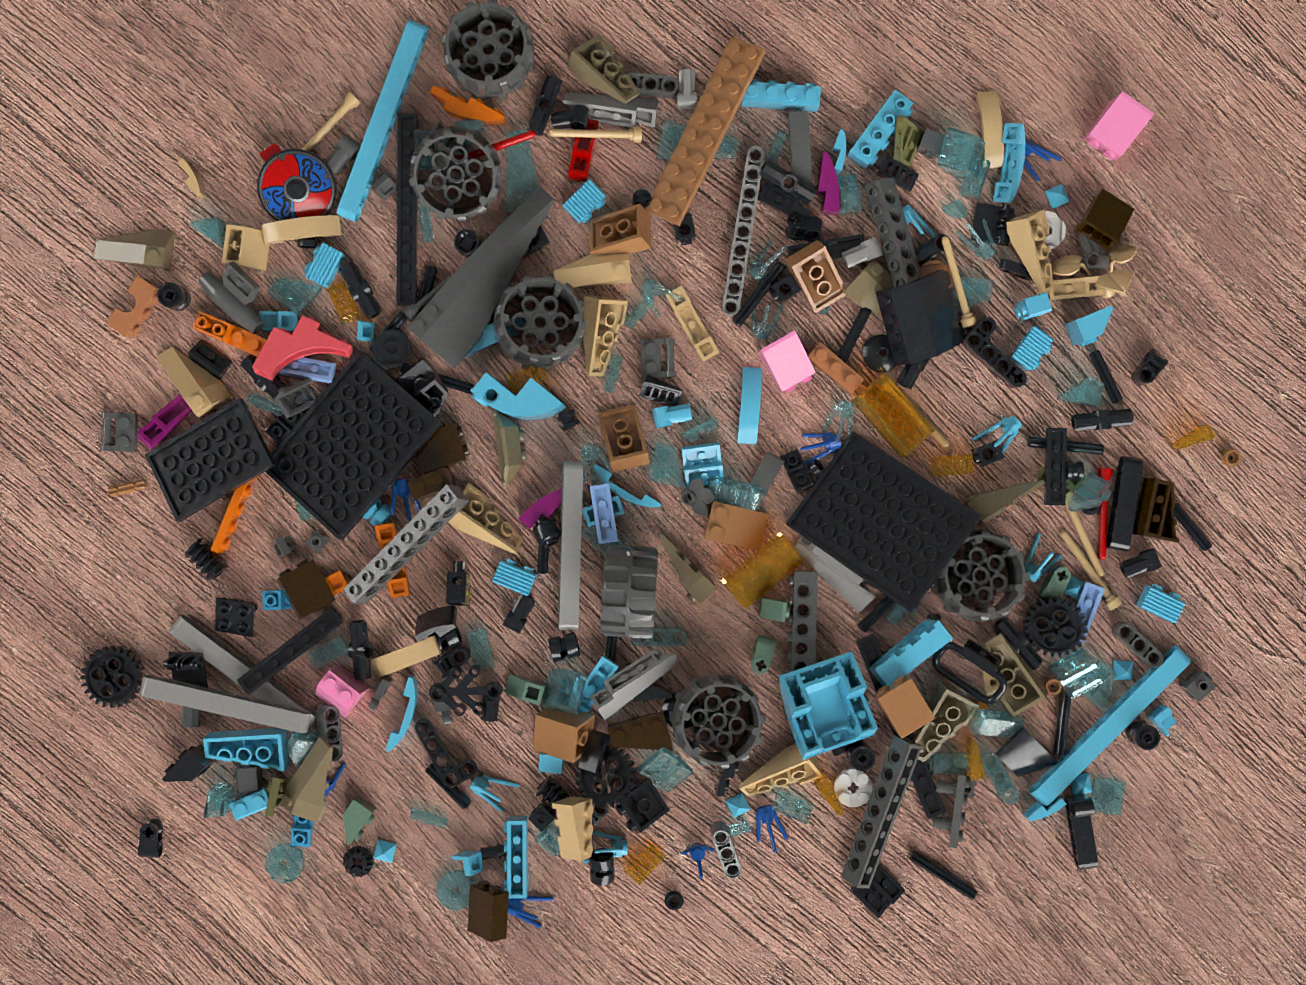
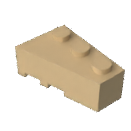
[552,796,593,861]

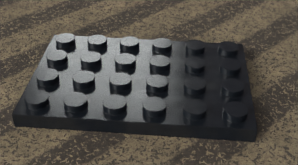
[145,398,276,522]

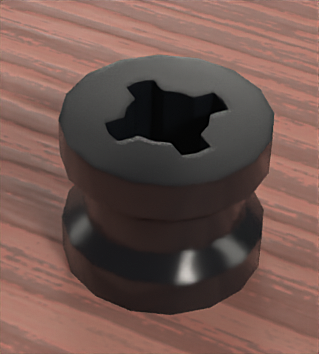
[557,409,581,431]
[1066,461,1084,481]

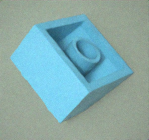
[1065,305,1113,347]

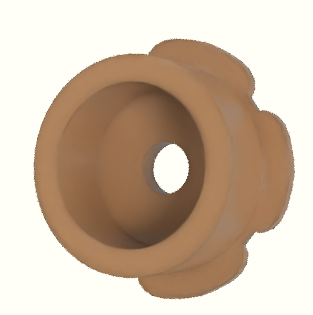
[1221,449,1241,467]
[1043,676,1063,695]

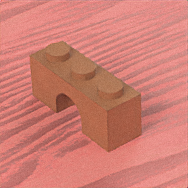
[106,275,159,338]
[808,342,864,395]

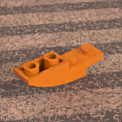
[430,85,506,125]
[192,311,267,357]

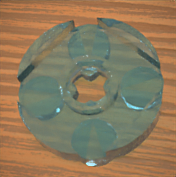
[265,843,305,884]
[436,870,474,911]

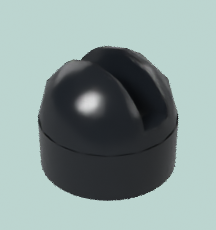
[807,459,824,476]

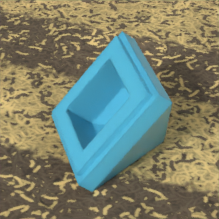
[1045,183,1070,209]
[357,321,375,342]
[1064,575,1085,600]
[1112,660,1133,680]
[1071,773,1092,795]
[725,792,751,818]
[373,839,397,863]

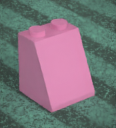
[1084,91,1154,161]
[758,330,816,393]
[315,664,369,718]

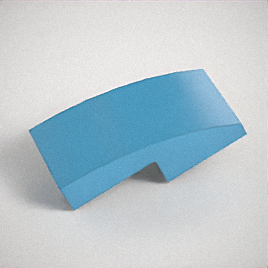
[262,590,292,610]
[291,815,314,847]

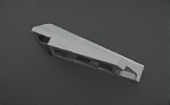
[563,93,659,128]
[793,536,875,612]
[590,650,679,720]

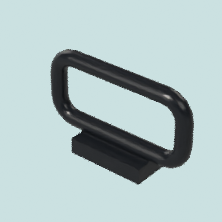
[932,639,1007,704]

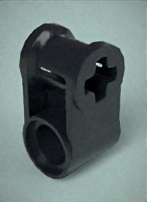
[785,214,823,242]
[1132,349,1169,386]
[433,646,471,678]
[138,819,163,858]

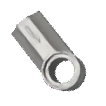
[677,69,697,109]
[841,237,883,269]

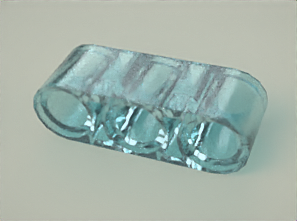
[707,476,764,510]
[631,627,687,646]
[969,709,1025,738]
[978,750,1019,804]

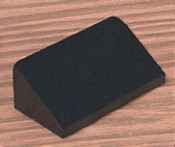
[189,339,233,380]

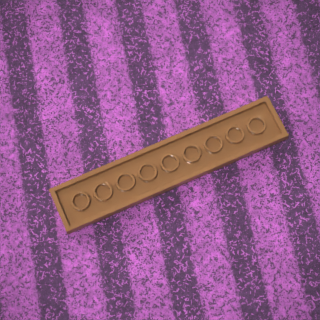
[645,37,766,227]

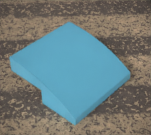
[681,442,725,487]

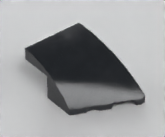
[395,357,448,417]
[995,727,1057,777]

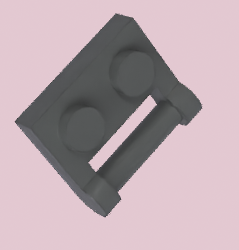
[641,338,676,378]
[100,412,138,452]

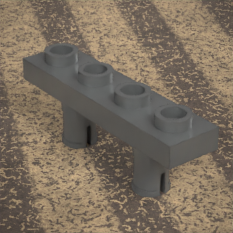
[932,768,970,848]

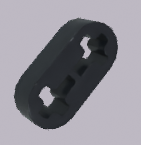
[998,259,1032,281]

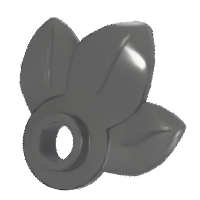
[681,479,716,516]

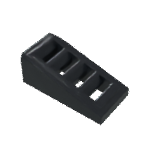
[876,155,919,192]
[639,375,683,406]

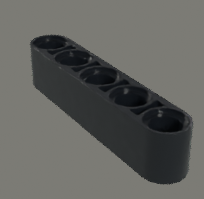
[1107,456,1143,551]

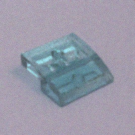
[1049,648,1106,700]
[638,747,693,792]

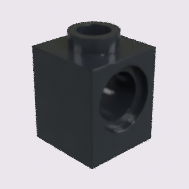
[673,214,696,245]
[770,274,801,304]
[972,440,1005,467]
[528,801,557,832]

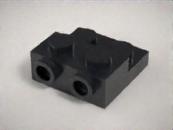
[615,778,670,833]

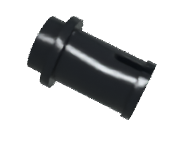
[480,843,505,860]

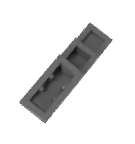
[788,110,812,186]

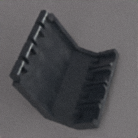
[876,269,965,365]

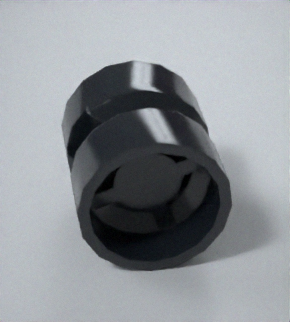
[454,229,482,258]
[157,282,191,311]
[429,625,463,652]
[548,632,581,662]
[1126,721,1160,750]
[847,742,875,771]
[589,848,615,886]

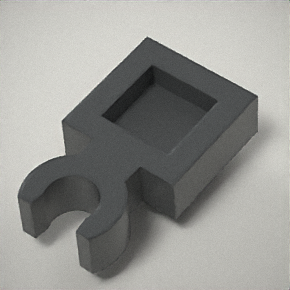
[368,676,393,711]

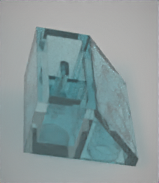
[938,128,986,180]
[541,669,587,715]

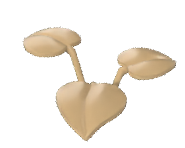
[1051,244,1137,298]

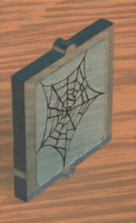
[1091,777,1126,815]

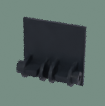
[970,202,1015,247]
[215,597,258,637]
[163,651,208,688]

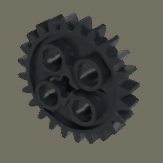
[1023,596,1088,658]
[80,645,145,708]
[575,745,638,809]

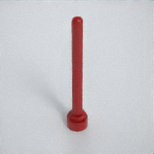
[452,130,536,171]
[1096,468,1112,560]

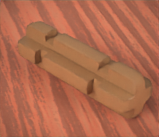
[108,479,147,497]

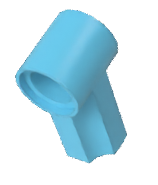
[652,404,692,428]

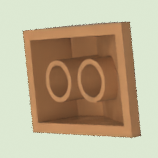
[589,204,651,254]
[784,240,846,314]
[598,404,649,473]
[704,501,768,551]

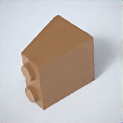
[874,675,935,739]
[532,708,595,763]

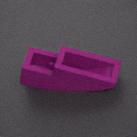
[816,152,840,216]
[137,394,192,450]
[518,489,561,528]

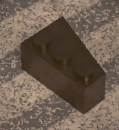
[1132,478,1179,543]
[608,710,673,751]

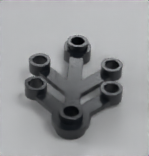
[429,665,503,716]

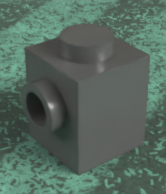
[917,128,949,159]
[1179,670,1216,702]
[235,764,263,792]

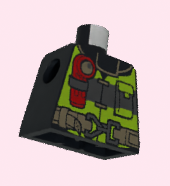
[446,561,470,606]

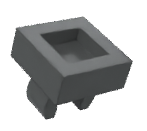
[371,173,397,201]
[271,536,297,560]

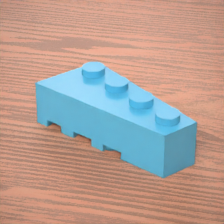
[869,619,953,686]
[203,728,290,771]

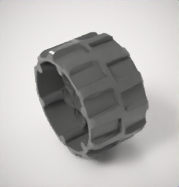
[441,0,535,101]
[409,125,502,222]
[494,274,587,371]
[931,529,1030,621]
[601,545,658,639]
[669,672,766,769]

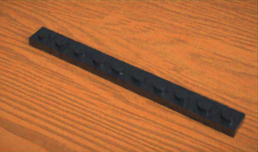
[396,113,418,306]
[855,634,946,819]

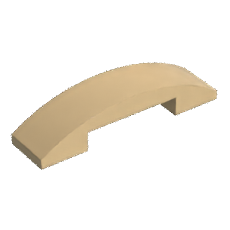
[976,91,1004,169]
[262,215,342,245]
[665,286,720,362]
[371,635,441,677]

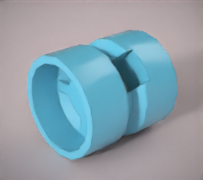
[363,499,392,526]

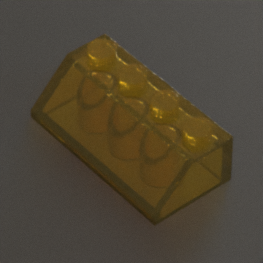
[851,372,935,458]
[721,532,804,610]

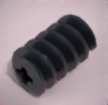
[185,538,228,581]
[536,775,568,818]

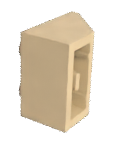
[222,224,270,271]

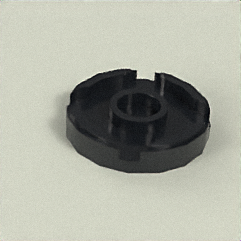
[373,329,412,368]

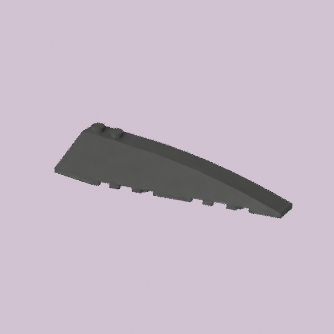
[408,187,555,368]

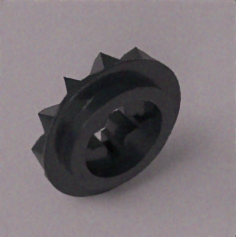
[343,846,374,878]

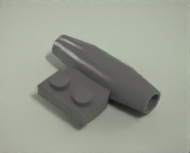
[199,261,264,334]

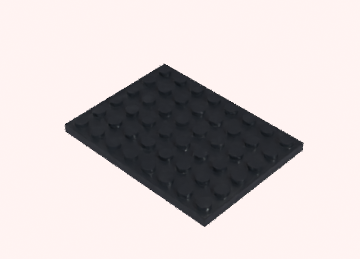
[266,350,443,541]
[786,431,982,614]

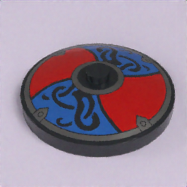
[257,149,337,221]

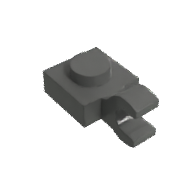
[433,691,453,725]

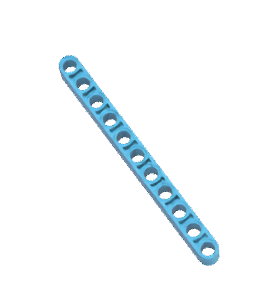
[337,20,429,222]
[1029,645,1191,807]

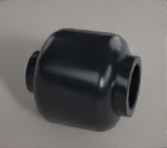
[532,517,561,547]

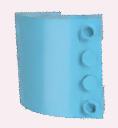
[470,373,567,420]
[779,651,878,760]

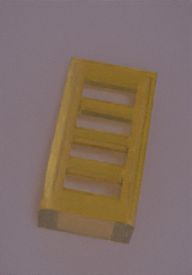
[327,281,361,324]
[505,367,549,393]
[1170,424,1216,449]
[931,454,974,477]
[967,737,985,781]
[814,774,843,816]
[624,843,666,885]

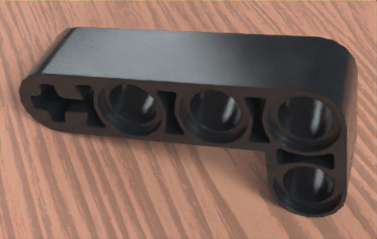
[962,317,1027,388]
[414,719,477,788]
[1064,793,1098,870]

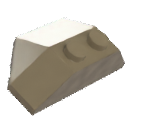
[492,410,527,487]

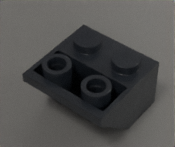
[162,744,216,782]

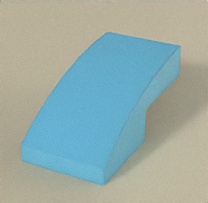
[832,129,846,175]
[259,311,298,332]
[1023,796,1066,821]

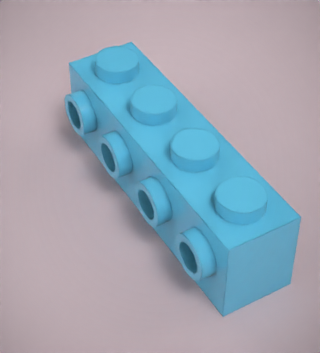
[741,79,821,112]
[847,89,913,169]
[504,816,529,899]

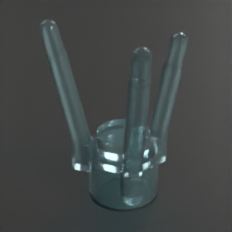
[956,219,997,261]
[748,241,788,283]
[641,278,683,318]
[751,304,783,340]
[822,400,855,442]
[580,444,613,486]

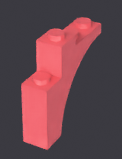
[252,315,353,381]

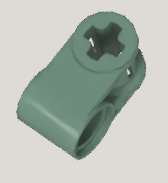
[1039,565,1071,600]
[751,635,777,674]

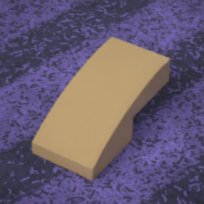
[177,158,206,200]

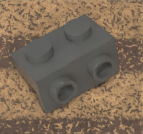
[274,378,318,418]

